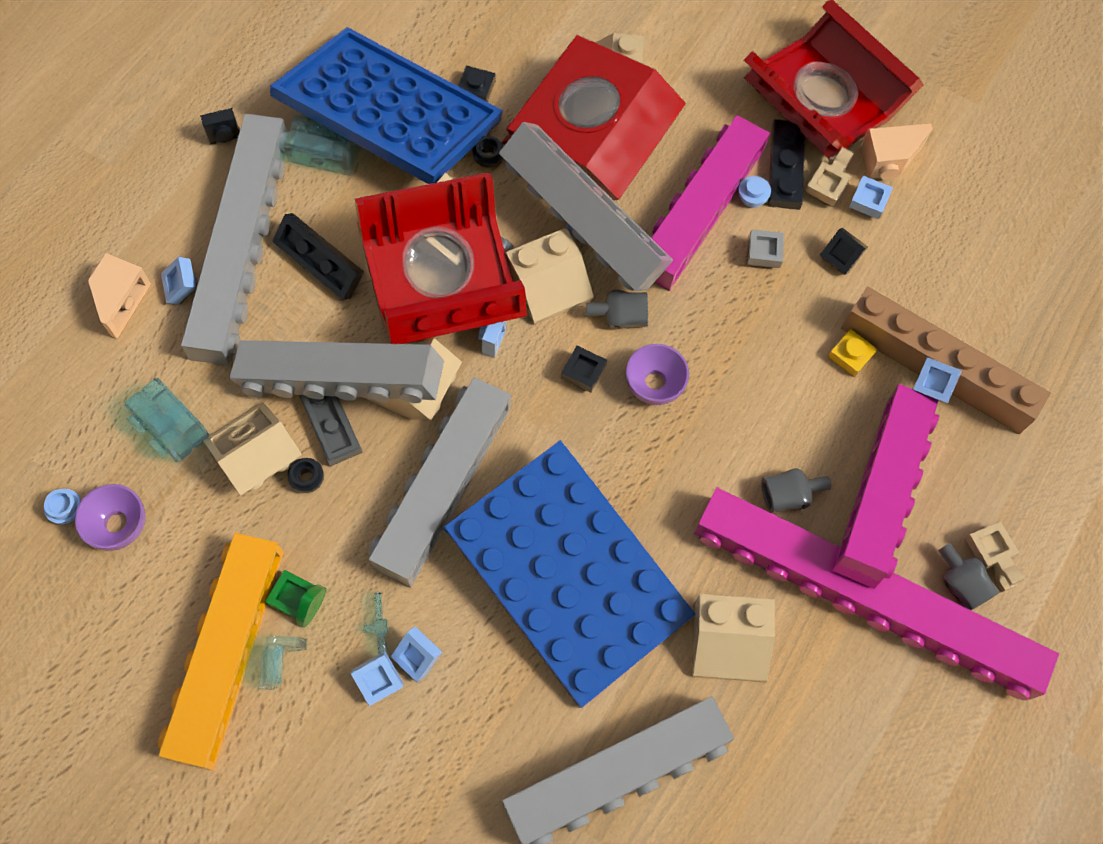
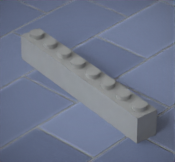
[181,114,291,366]

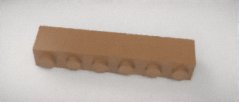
[841,286,1051,434]

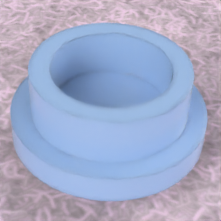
[738,176,771,208]
[44,489,82,525]

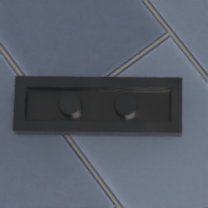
[768,119,805,210]
[272,213,364,300]

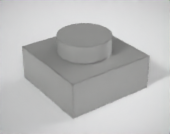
[747,230,784,268]

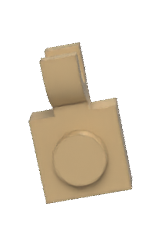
[805,147,854,206]
[965,522,1025,592]

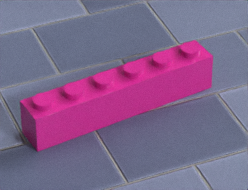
[652,115,770,291]
[833,384,939,589]

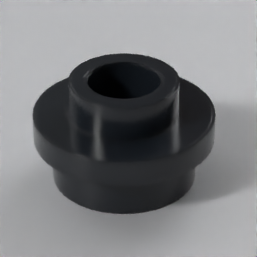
[473,136,504,167]
[287,458,324,493]

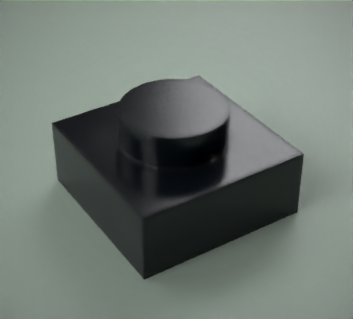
[458,65,496,102]
[200,108,240,145]
[820,227,869,275]
[561,345,607,393]

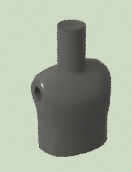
[586,290,648,329]
[761,468,832,513]
[938,543,1000,611]

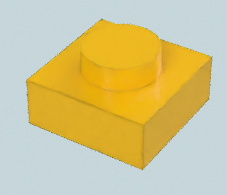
[828,329,878,377]

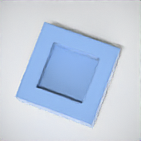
[849,176,893,219]
[161,257,196,305]
[478,321,507,358]
[913,357,962,403]
[391,626,442,682]
[350,651,403,706]

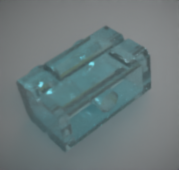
[284,115,361,176]
[124,378,209,463]

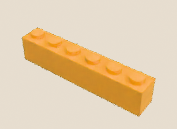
[158,533,284,771]

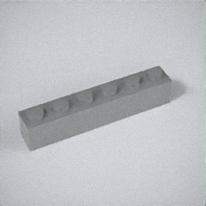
[499,122,674,291]
[229,340,444,403]
[368,377,511,588]
[502,696,734,844]

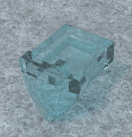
[259,635,307,690]

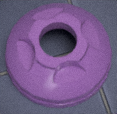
[626,344,689,405]
[75,484,146,551]

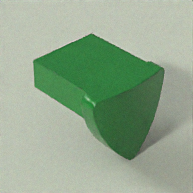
[265,570,327,628]

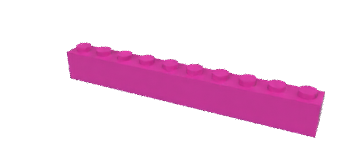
[694,487,1060,701]

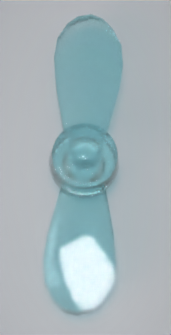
[364,592,389,655]

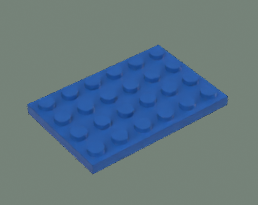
[270,27,503,184]
[443,440,695,708]

